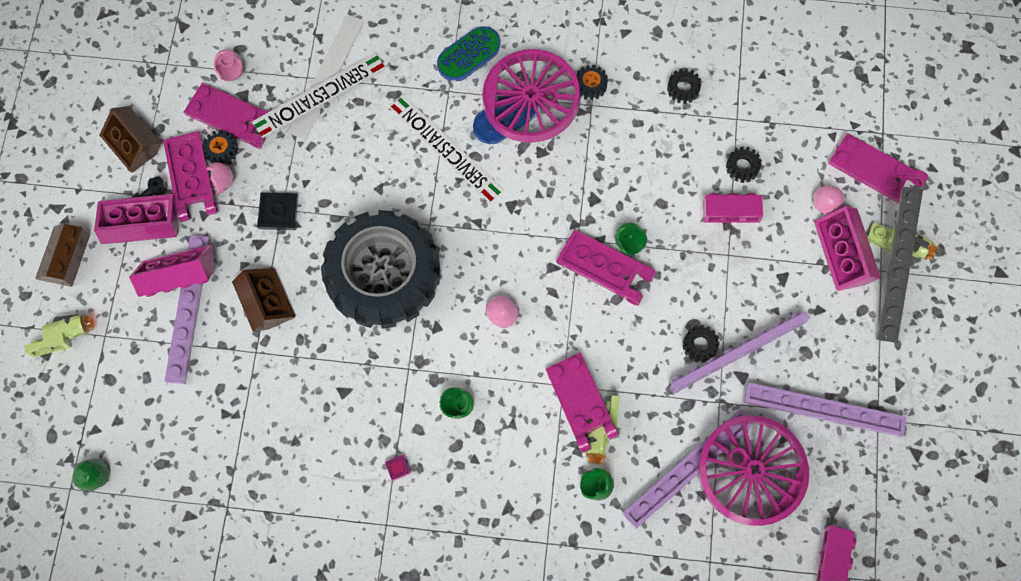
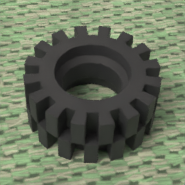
[667,68,702,104]
[726,146,762,183]
[682,325,720,363]

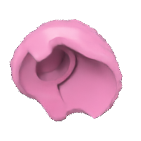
[214,49,243,81]
[206,162,233,194]
[813,185,844,215]
[485,295,519,328]

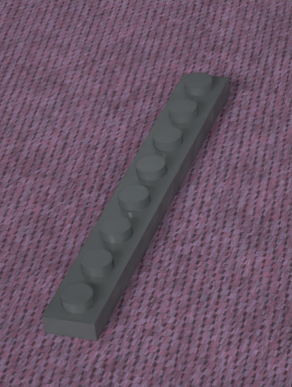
[876,187,923,343]

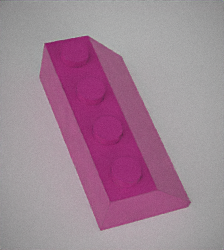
[94,194,178,244]
[814,206,881,291]
[129,244,214,297]

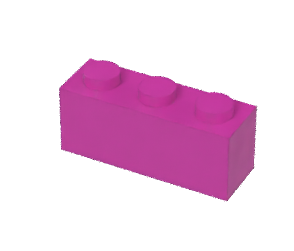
[703,193,763,223]
[816,526,856,581]

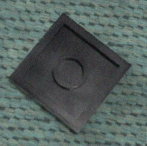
[257,192,299,230]

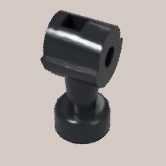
[132,176,167,198]

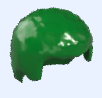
[615,222,647,255]
[439,387,474,419]
[72,458,109,491]
[580,468,614,501]

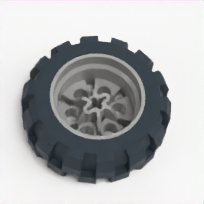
[321,210,441,329]

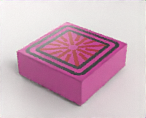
[385,455,411,482]

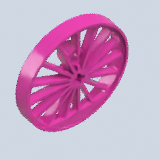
[482,49,581,143]
[698,415,809,526]

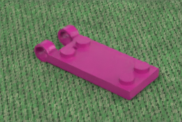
[183,83,270,149]
[163,131,218,222]
[828,133,928,204]
[556,229,656,306]
[545,352,619,453]

